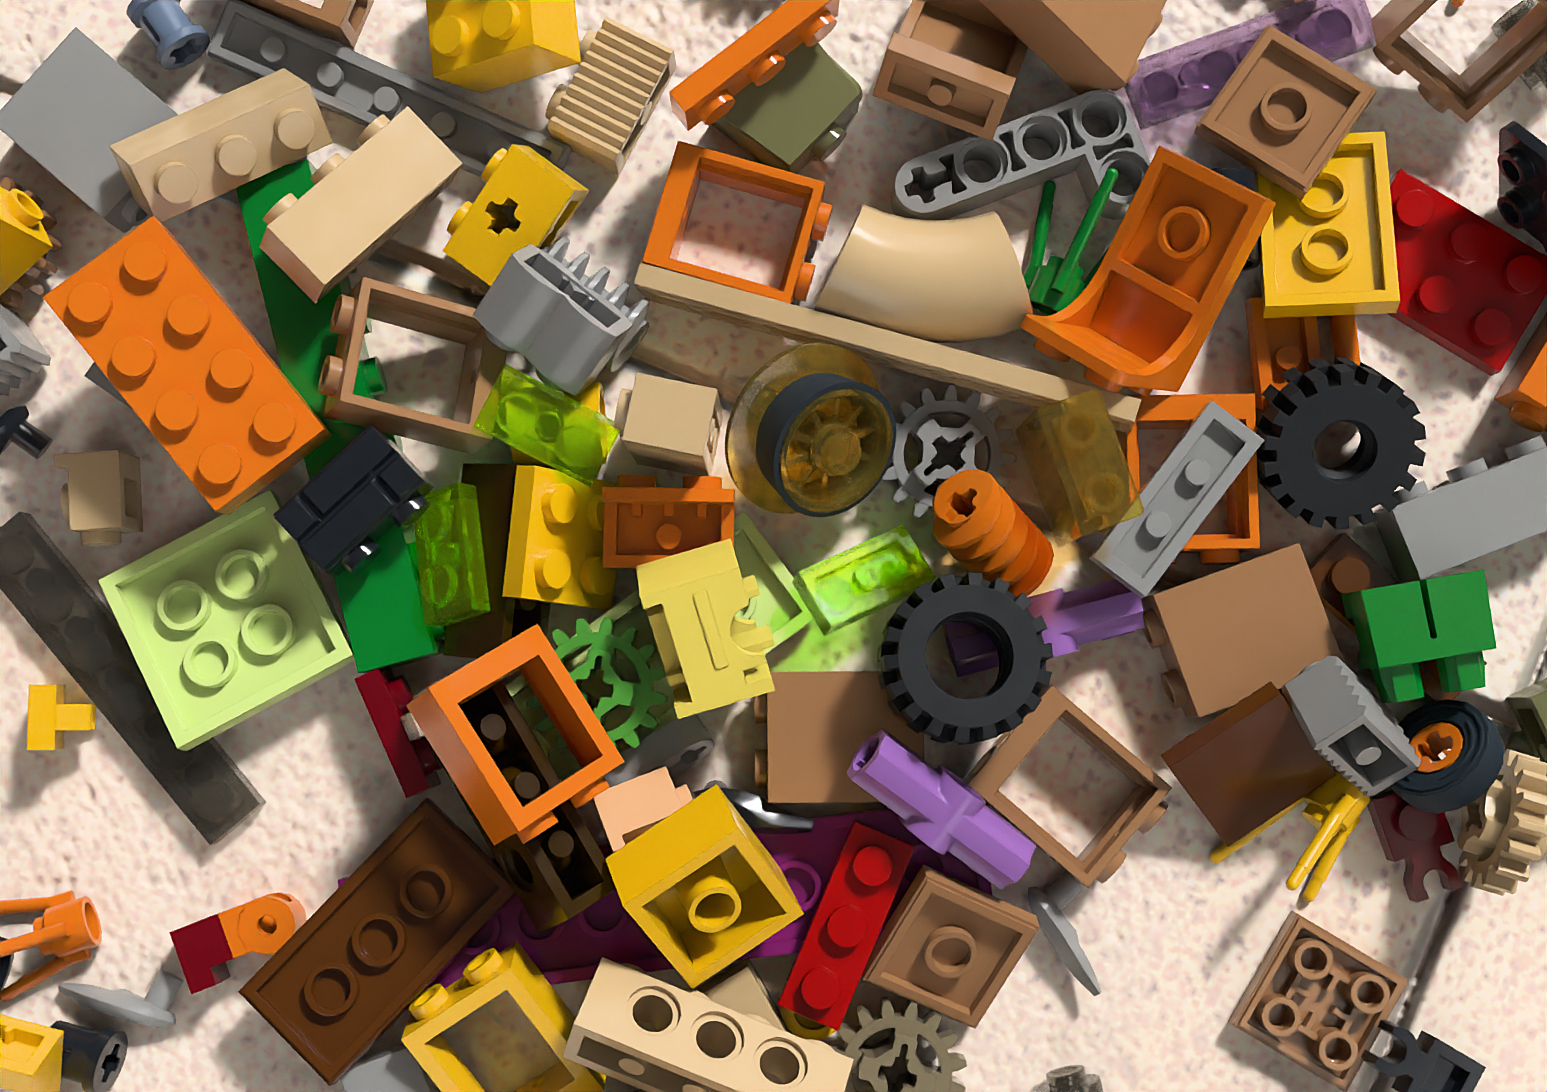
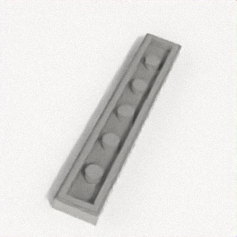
[205,0,572,177]

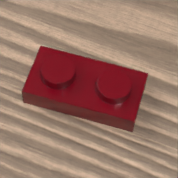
[354,668,443,798]

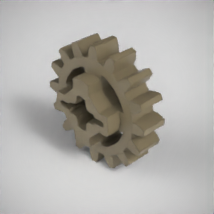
[831,996,967,1092]

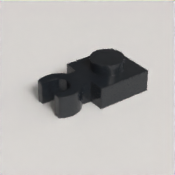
[1361,1020,1486,1092]

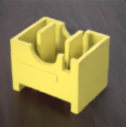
[636,538,775,719]

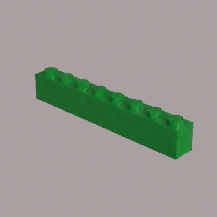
[236,159,447,673]

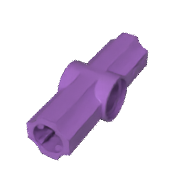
[943,579,1145,677]
[846,728,1036,890]

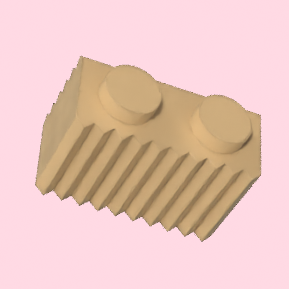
[545,17,677,175]

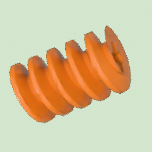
[932,469,1054,597]

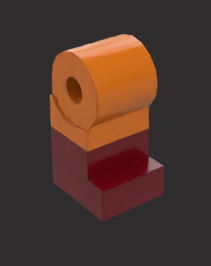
[169,892,307,994]

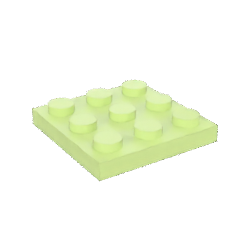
[98,489,355,751]

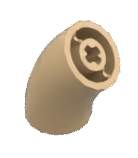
[813,204,1033,343]

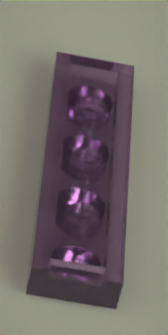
[1124,0,1376,130]

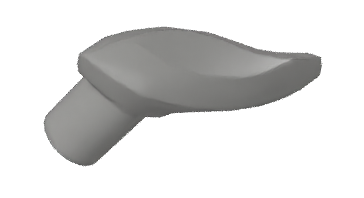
[1028,871,1102,996]
[58,970,184,1028]

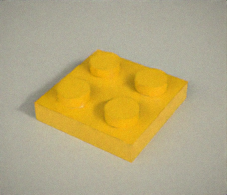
[502,465,617,610]

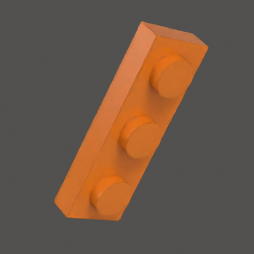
[669,0,840,131]

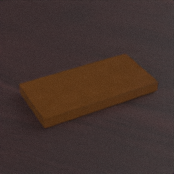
[238,797,516,1086]

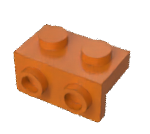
[601,475,735,569]

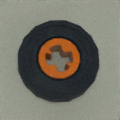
[1390,699,1504,814]

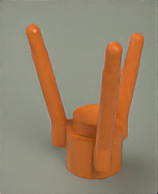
[0,890,102,1001]

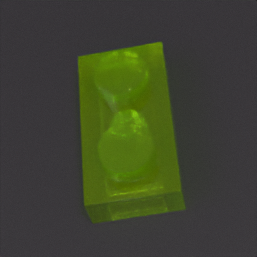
[473,364,620,487]
[414,482,490,627]
[792,524,936,636]

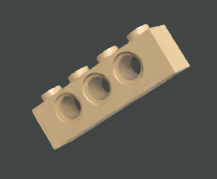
[562,957,854,1092]

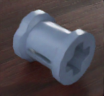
[126,0,210,70]

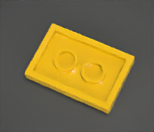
[1254,131,1400,318]

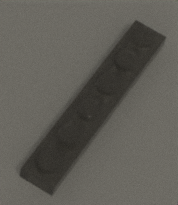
[0,511,266,845]

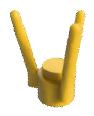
[1209,769,1371,902]

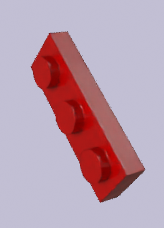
[778,820,915,1031]

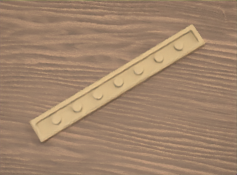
[634,263,1141,433]

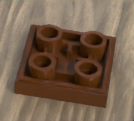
[1161,681,1336,847]

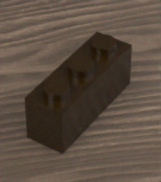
[443,463,550,659]

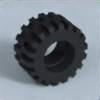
[877,572,1053,745]

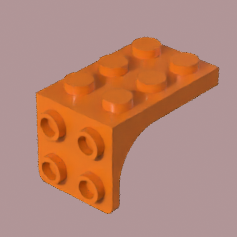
[1020,146,1276,396]

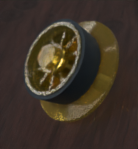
[725,342,896,517]

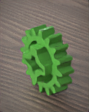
[525,617,668,751]

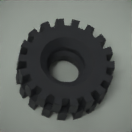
[1255,357,1426,529]

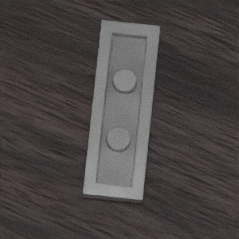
[1089,400,1264,598]

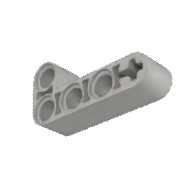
[891,89,1150,220]

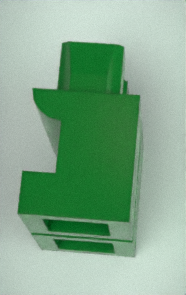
[1341,570,1497,703]

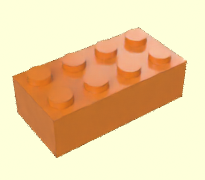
[42,215,333,515]

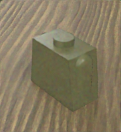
[711,42,863,174]

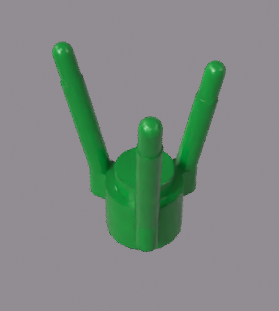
[1023,168,1119,316]

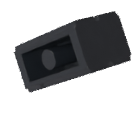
[273,424,434,576]

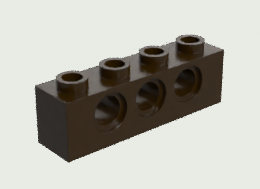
[407,668,616,933]

